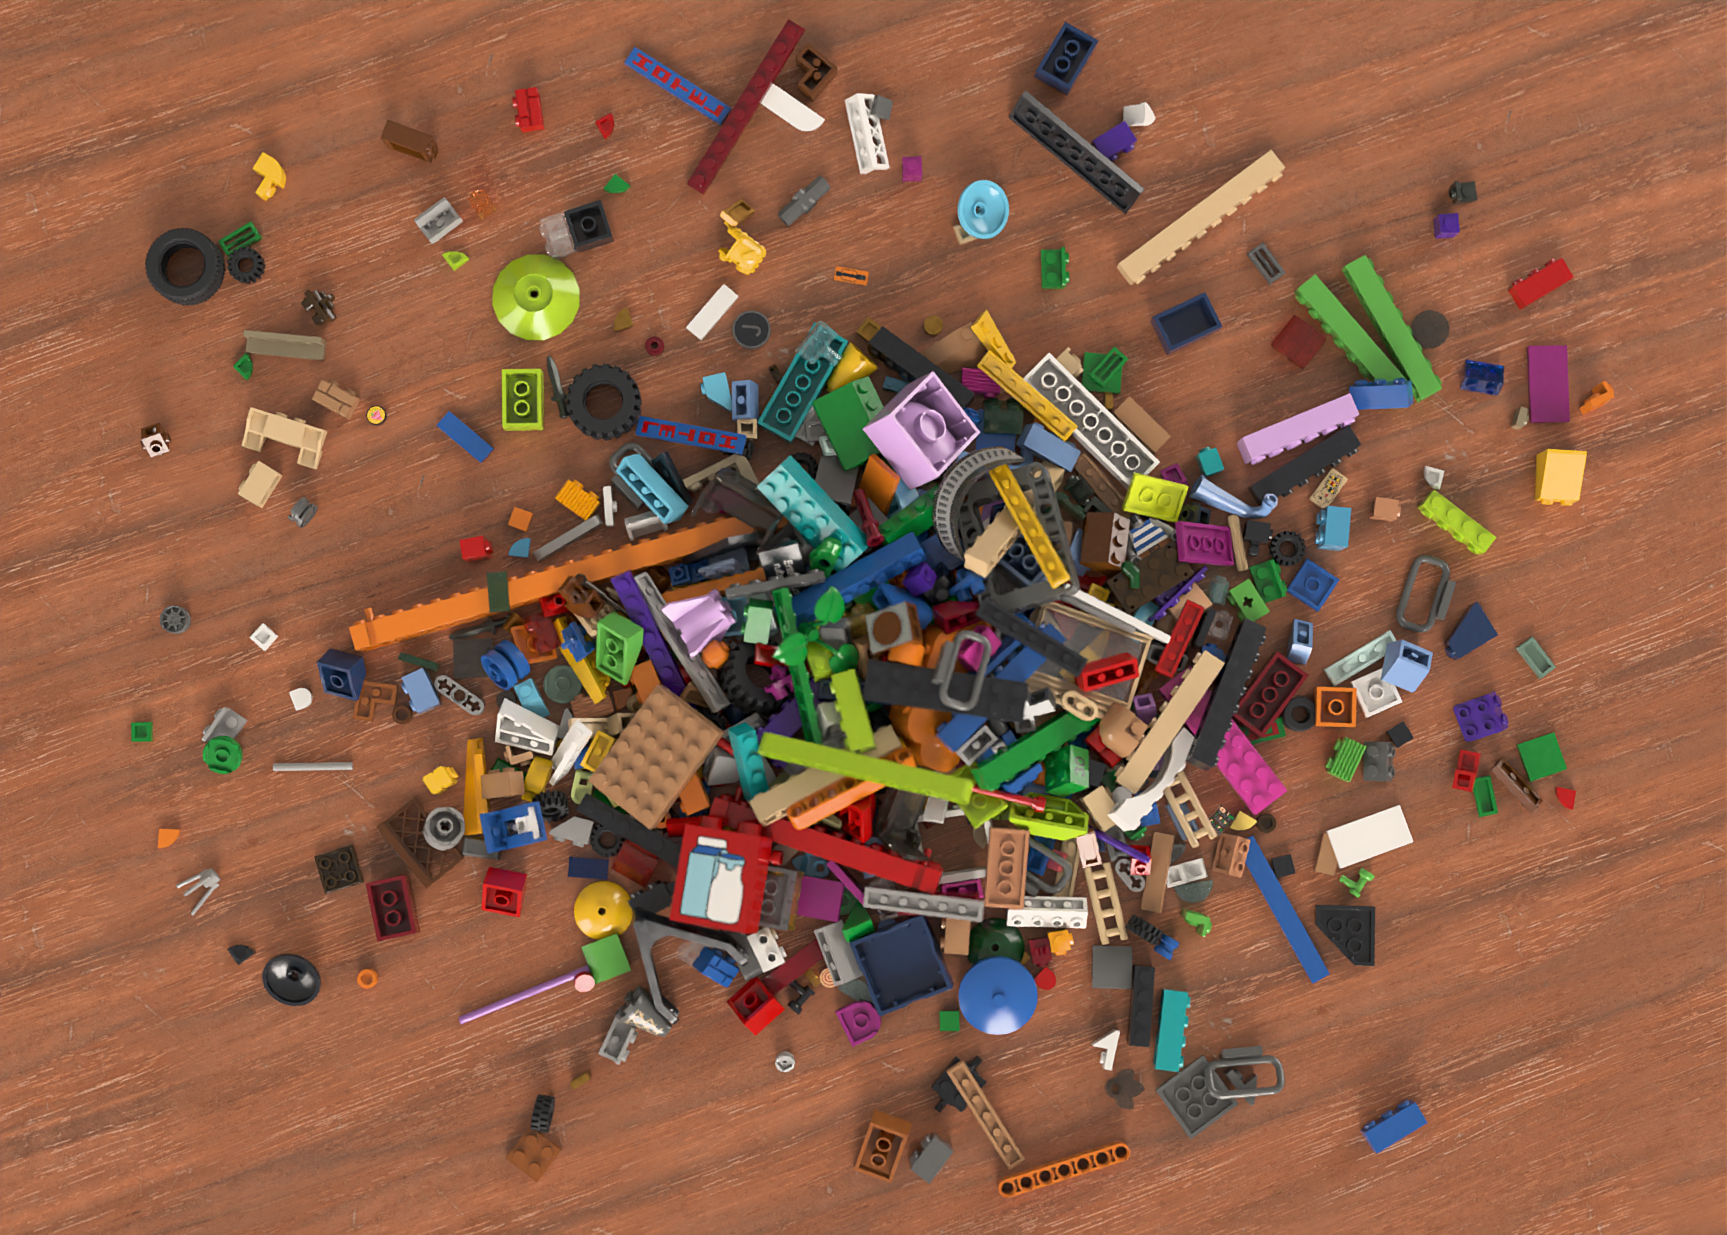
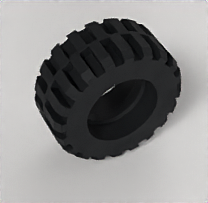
[566,363,642,441]
[720,639,795,716]

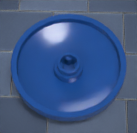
[958,956,1038,1035]

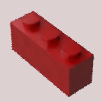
[1508,258,1574,310]
[1074,652,1139,692]

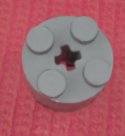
[423,807,465,851]

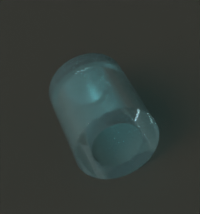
[1207,576,1230,606]

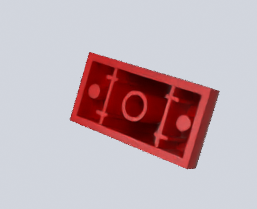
[833,792,876,843]

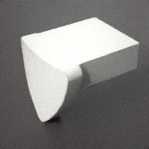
[1123,102,1155,127]

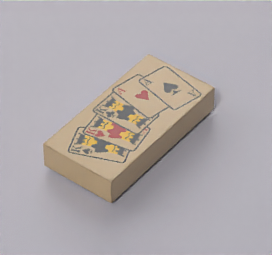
[1309,468,1348,509]

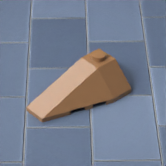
[920,322,987,374]

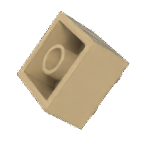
[1079,785,1116,832]

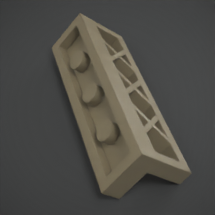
[243,330,326,361]

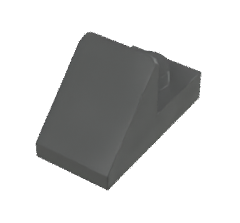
[1223,1068,1257,1106]

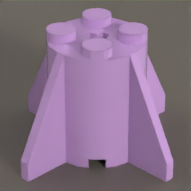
[661,589,736,657]

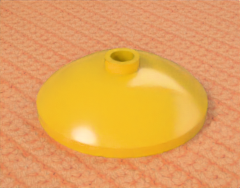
[574,881,633,940]

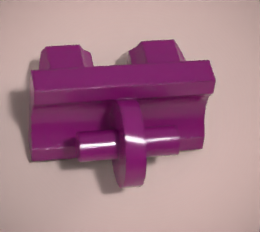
[764,665,794,700]

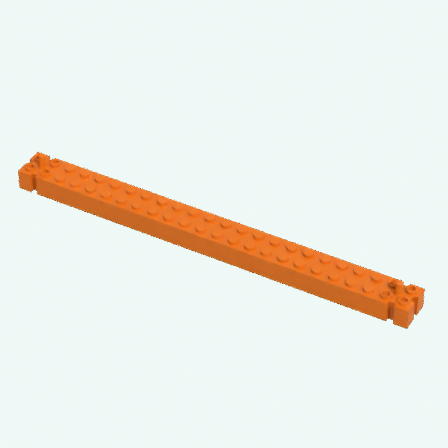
[349,503,789,652]

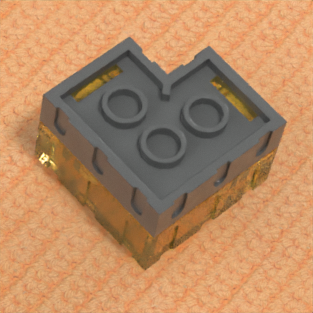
[759,866,804,931]

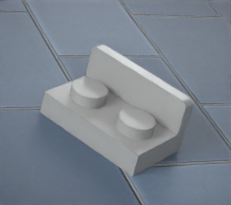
[202,707,248,742]

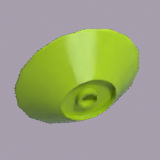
[492,254,580,340]

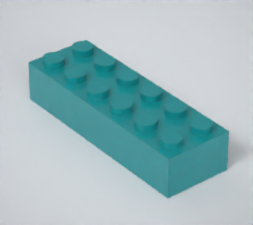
[757,322,848,445]
[757,455,869,572]

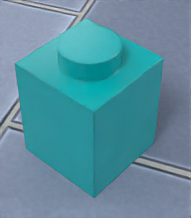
[1195,446,1224,477]

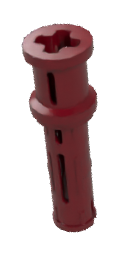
[853,489,884,546]

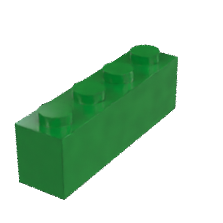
[878,484,955,546]

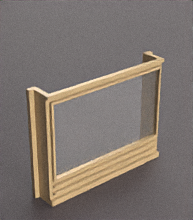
[1018,602,1153,719]

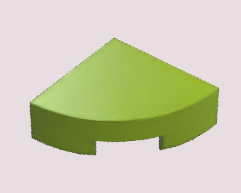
[442,251,470,271]

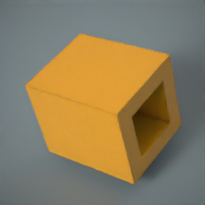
[1046,929,1073,955]

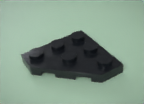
[1315,905,1375,966]

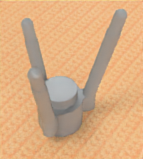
[176,868,221,915]

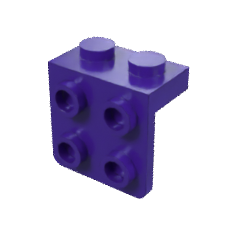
[1453,691,1509,742]

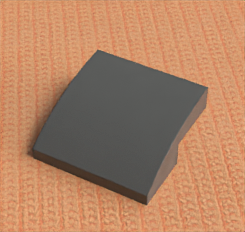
[1091,945,1132,989]

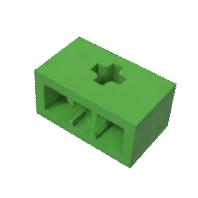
[1226,579,1270,622]

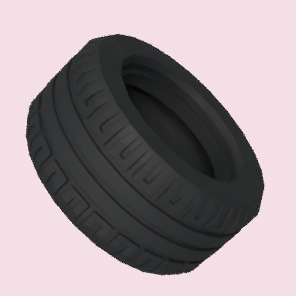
[145,228,225,306]

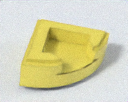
[1229,811,1257,830]

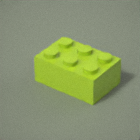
[502,369,544,431]

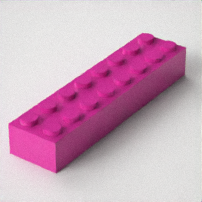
[1157,666,1287,815]

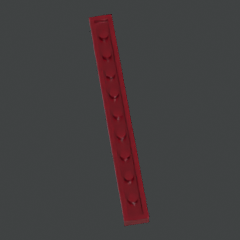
[687,19,805,195]

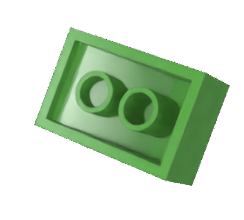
[596,611,643,685]

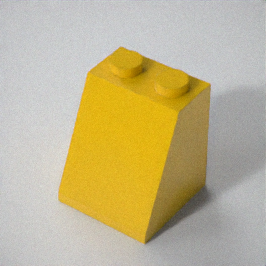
[1535,449,1587,506]

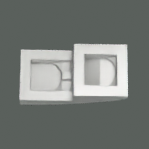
[1167,858,1208,888]

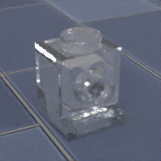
[1207,609,1233,641]

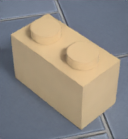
[238,461,283,508]

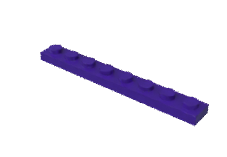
[611,570,699,710]

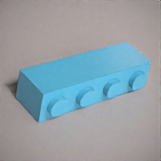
[616,454,688,524]

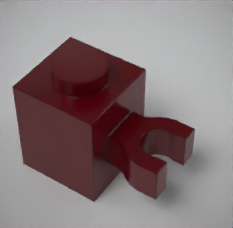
[1027,936,1053,967]

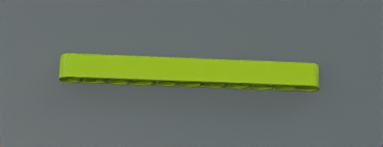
[757,732,974,804]

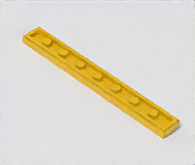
[985,446,1071,589]

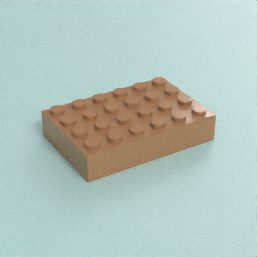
[588,685,725,829]

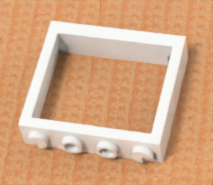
[909,804,993,884]

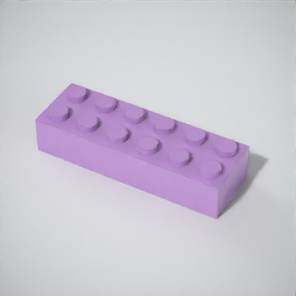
[1236,393,1359,465]

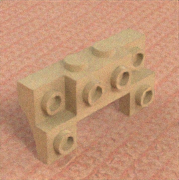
[241,407,327,470]

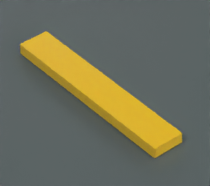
[977,350,1078,442]

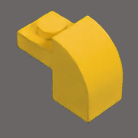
[253,152,286,201]
[522,756,554,802]

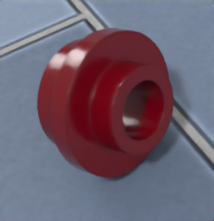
[645,336,664,356]

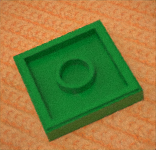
[1082,352,1123,394]
[1516,732,1567,782]

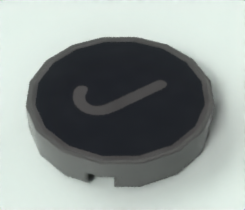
[732,311,771,350]

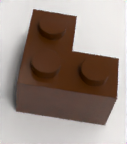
[796,43,837,102]

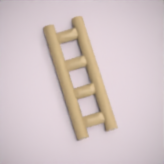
[1163,770,1217,848]
[1083,862,1128,945]

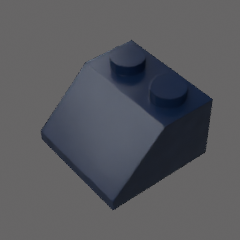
[317,648,366,701]

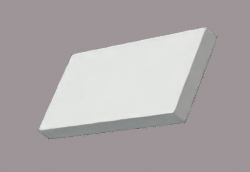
[1326,805,1413,868]

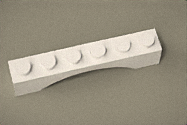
[1107,727,1194,831]

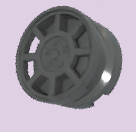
[288,497,318,528]
[160,605,191,634]

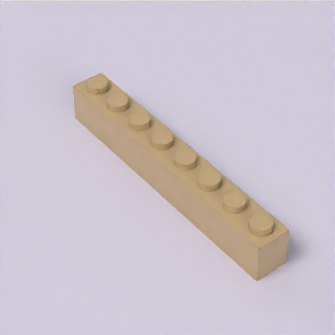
[964,460,1064,577]
[1115,650,1225,795]
[749,725,902,827]

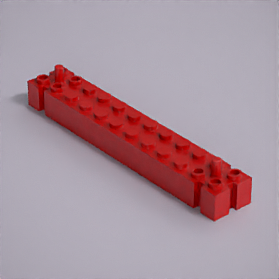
[708,786,944,895]

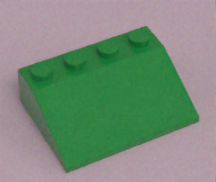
[812,376,884,471]

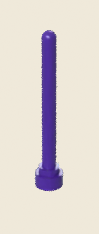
[1088,824,1150,863]

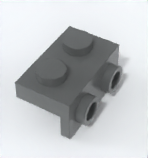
[1363,741,1395,782]

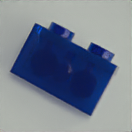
[1460,359,1504,395]

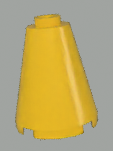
[826,342,878,392]

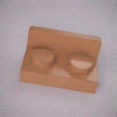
[1212,833,1250,878]

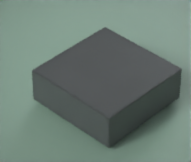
[871,95,893,120]

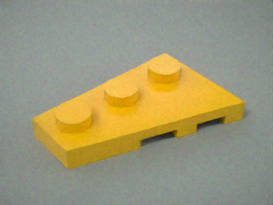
[970,310,1016,369]

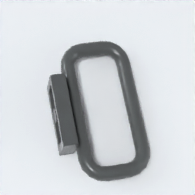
[609,442,656,511]
[1396,555,1456,633]
[931,630,992,711]
[1025,836,1072,897]
[1205,1046,1285,1099]

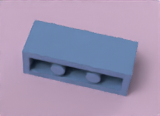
[1016,422,1081,472]

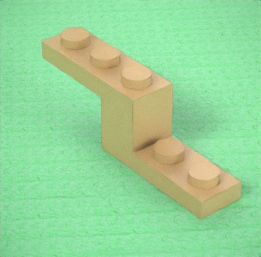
[568,713,636,739]

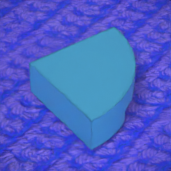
[508,538,531,558]

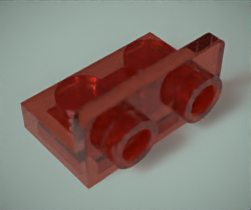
[524,611,562,655]

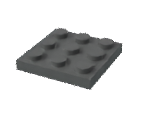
[1155,1055,1238,1139]

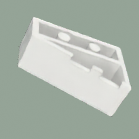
[495,698,560,756]

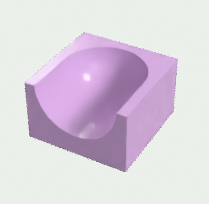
[863,371,980,490]

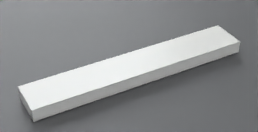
[1064,584,1171,643]

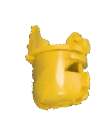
[718,221,766,275]

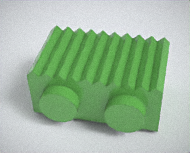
[1325,737,1366,782]

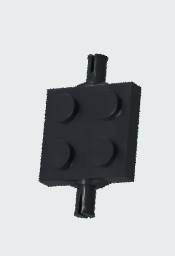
[931,1055,986,1113]

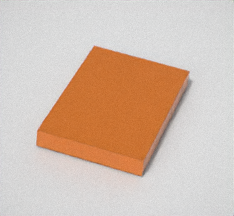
[858,453,900,517]

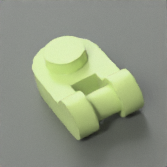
[571,769,594,804]

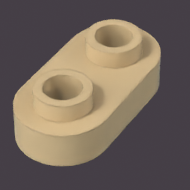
[1060,691,1098,721]

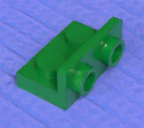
[1040,247,1069,289]
[1248,559,1287,603]

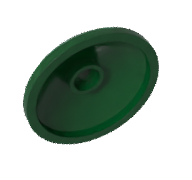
[967,918,1025,965]

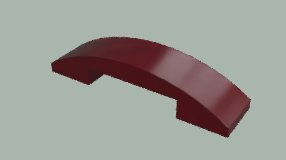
[762,938,824,995]

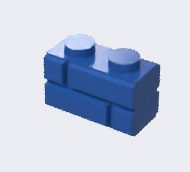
[693,946,740,987]

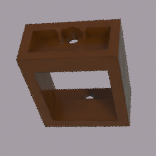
[381,120,439,163]

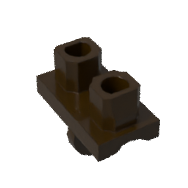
[301,290,337,325]

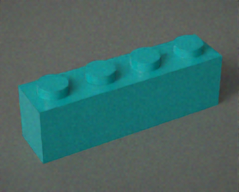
[727,722,769,803]
[1153,988,1191,1072]

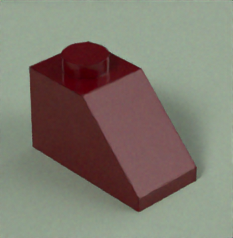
[933,601,981,635]

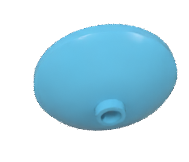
[958,180,1009,239]

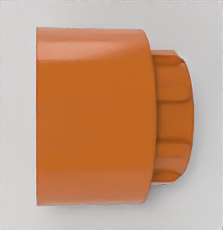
[887,643,925,667]

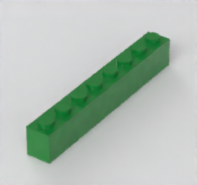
[970,692,1104,791]

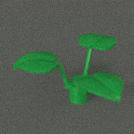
[773,586,859,674]

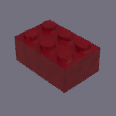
[365,874,420,942]

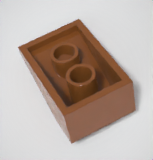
[854,1110,912,1183]

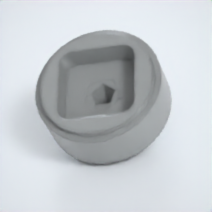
[775,1051,795,1072]

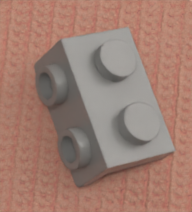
[414,197,463,244]
[599,1017,638,1065]

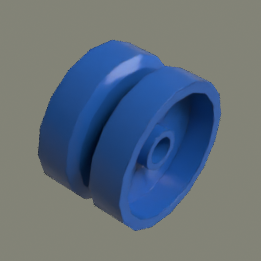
[481,640,531,690]

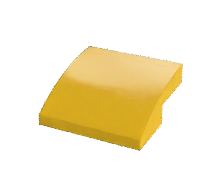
[580,730,618,772]

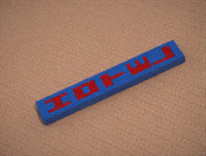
[624,47,731,125]
[635,416,747,455]

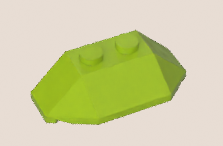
[1009,792,1089,840]

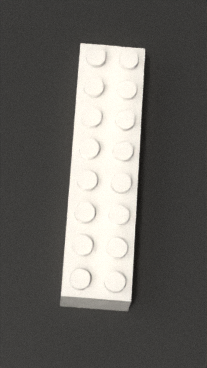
[1023,353,1160,490]

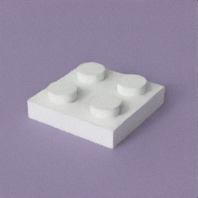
[1350,668,1402,718]

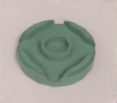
[543,665,583,704]

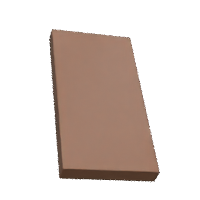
[984,827,1030,909]

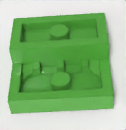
[581,933,632,984]

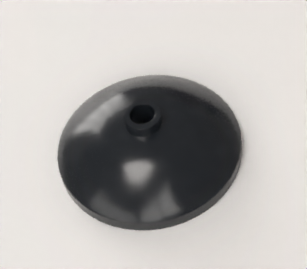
[262,953,321,1006]

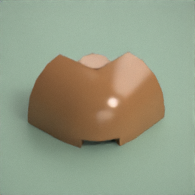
[1099,703,1149,758]

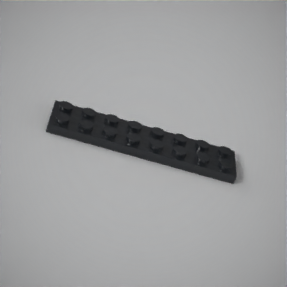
[1008,91,1144,215]
[863,659,1028,723]

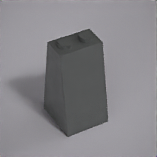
[815,452,860,516]

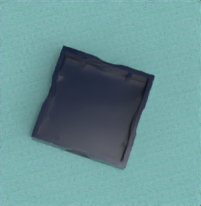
[850,915,954,1017]

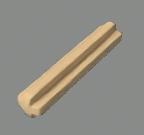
[1227,514,1248,572]

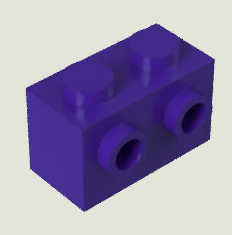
[1091,121,1137,163]

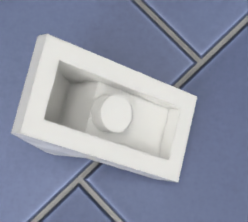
[1091,1029,1120,1070]

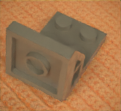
[683,454,765,500]

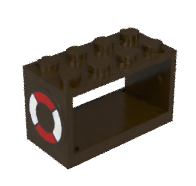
[1102,540,1194,614]

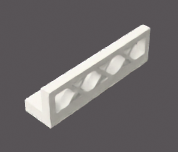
[845,93,890,174]
[549,720,592,786]

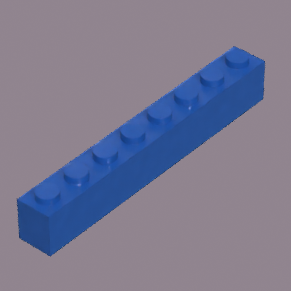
[773,531,927,628]
[935,623,1067,752]

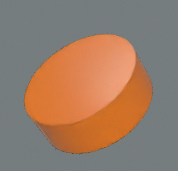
[357,968,378,989]

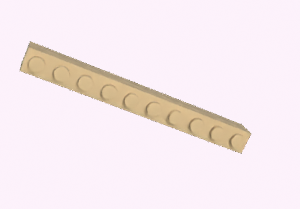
[1117,150,1285,286]

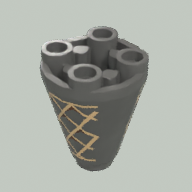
[615,986,672,1037]

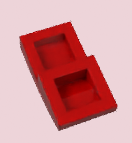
[1452,749,1481,792]

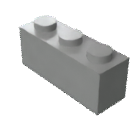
[814,920,863,986]

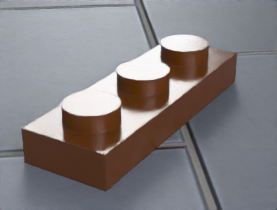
[1491,757,1543,813]

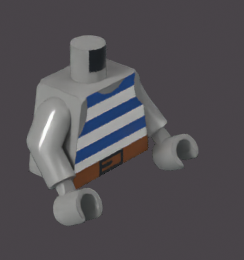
[1126,514,1177,564]

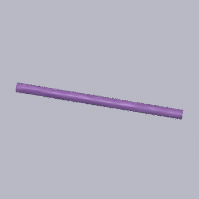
[459,965,591,1024]

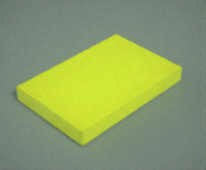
[1122,472,1189,523]

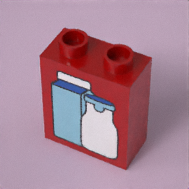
[669,815,773,934]

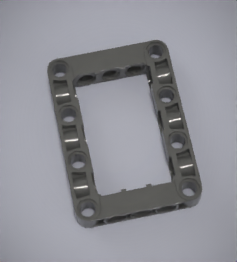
[953,462,1080,614]

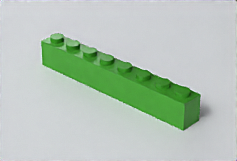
[1342,255,1442,402]
[1294,274,1416,409]

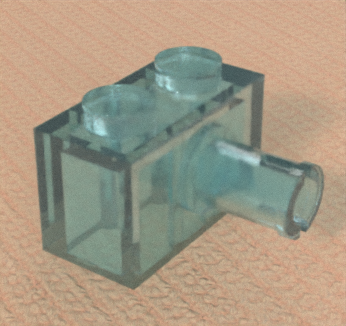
[795,321,842,366]

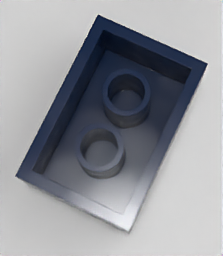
[1035,22,1098,96]

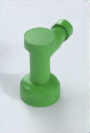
[1339,867,1375,898]

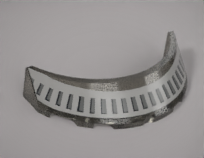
[932,446,1025,562]

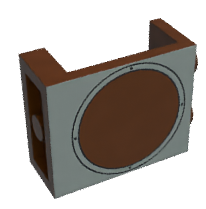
[866,601,923,657]

